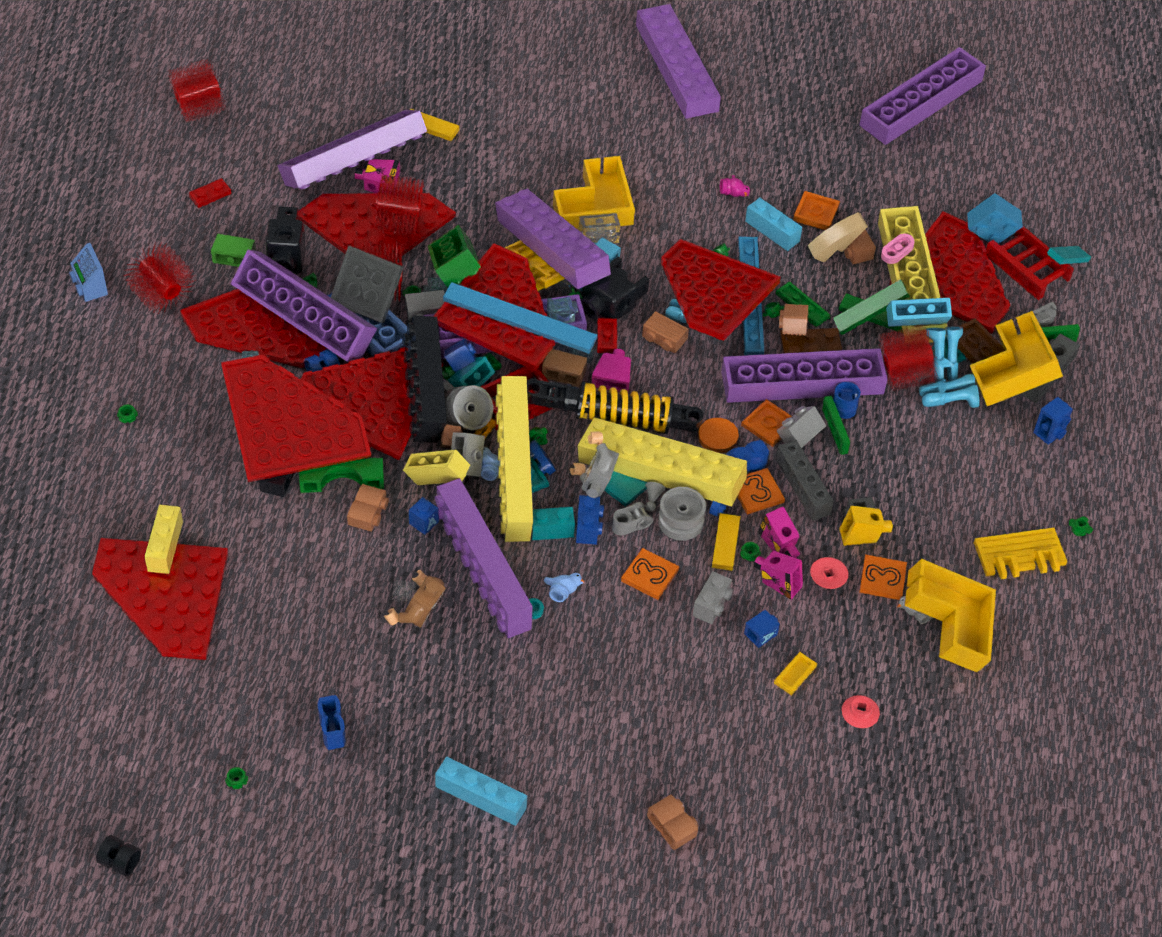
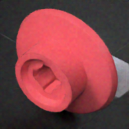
[810,557,848,589]
[842,695,880,728]

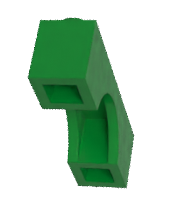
[299,458,384,493]

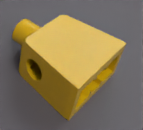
[839,506,893,546]

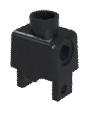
[265,207,306,274]
[581,257,649,320]

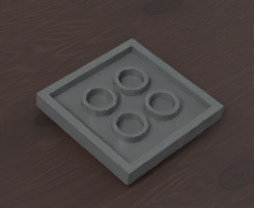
[331,246,404,323]

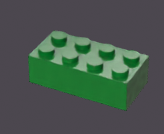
[428,225,481,288]

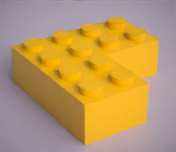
[553,156,635,231]
[970,311,1063,407]
[905,559,996,672]

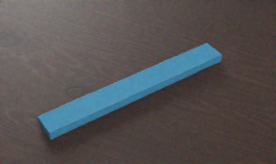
[738,236,764,355]
[443,282,597,354]

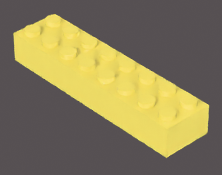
[878,206,948,344]
[496,376,533,542]
[578,417,747,507]

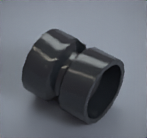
[96,835,141,877]

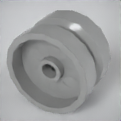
[445,385,493,431]
[658,487,706,541]

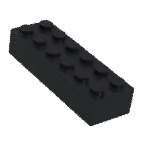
[402,315,447,443]

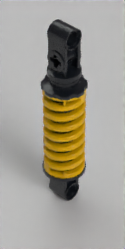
[527,379,704,434]

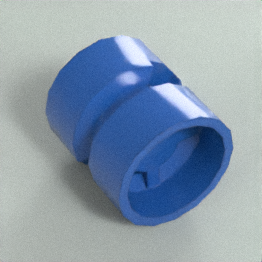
[304,349,340,372]
[833,382,861,419]

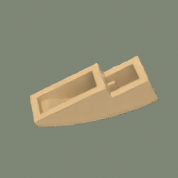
[808,213,868,262]

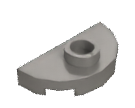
[1033,302,1057,327]

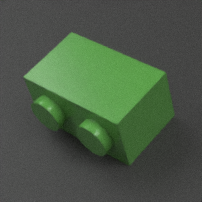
[211,234,256,267]

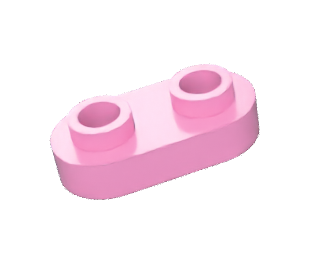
[881,234,915,264]

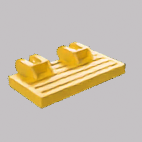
[505,240,565,291]
[974,528,1067,579]

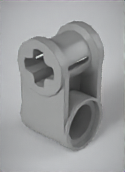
[612,502,653,536]

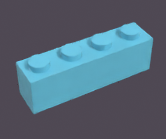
[435,756,527,826]

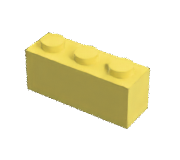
[403,449,470,485]
[145,505,183,574]

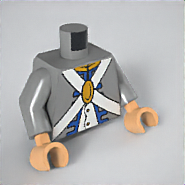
[570,431,619,498]

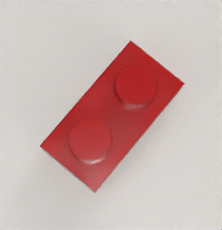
[189,178,232,208]
[597,318,617,354]

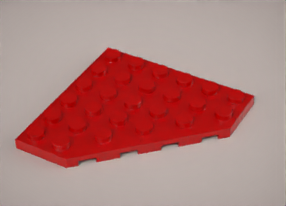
[297,193,456,262]
[889,211,1010,334]
[661,239,781,341]
[433,243,555,371]
[180,289,327,368]
[301,347,444,460]
[221,355,371,482]
[92,538,228,660]

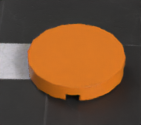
[698,418,739,453]

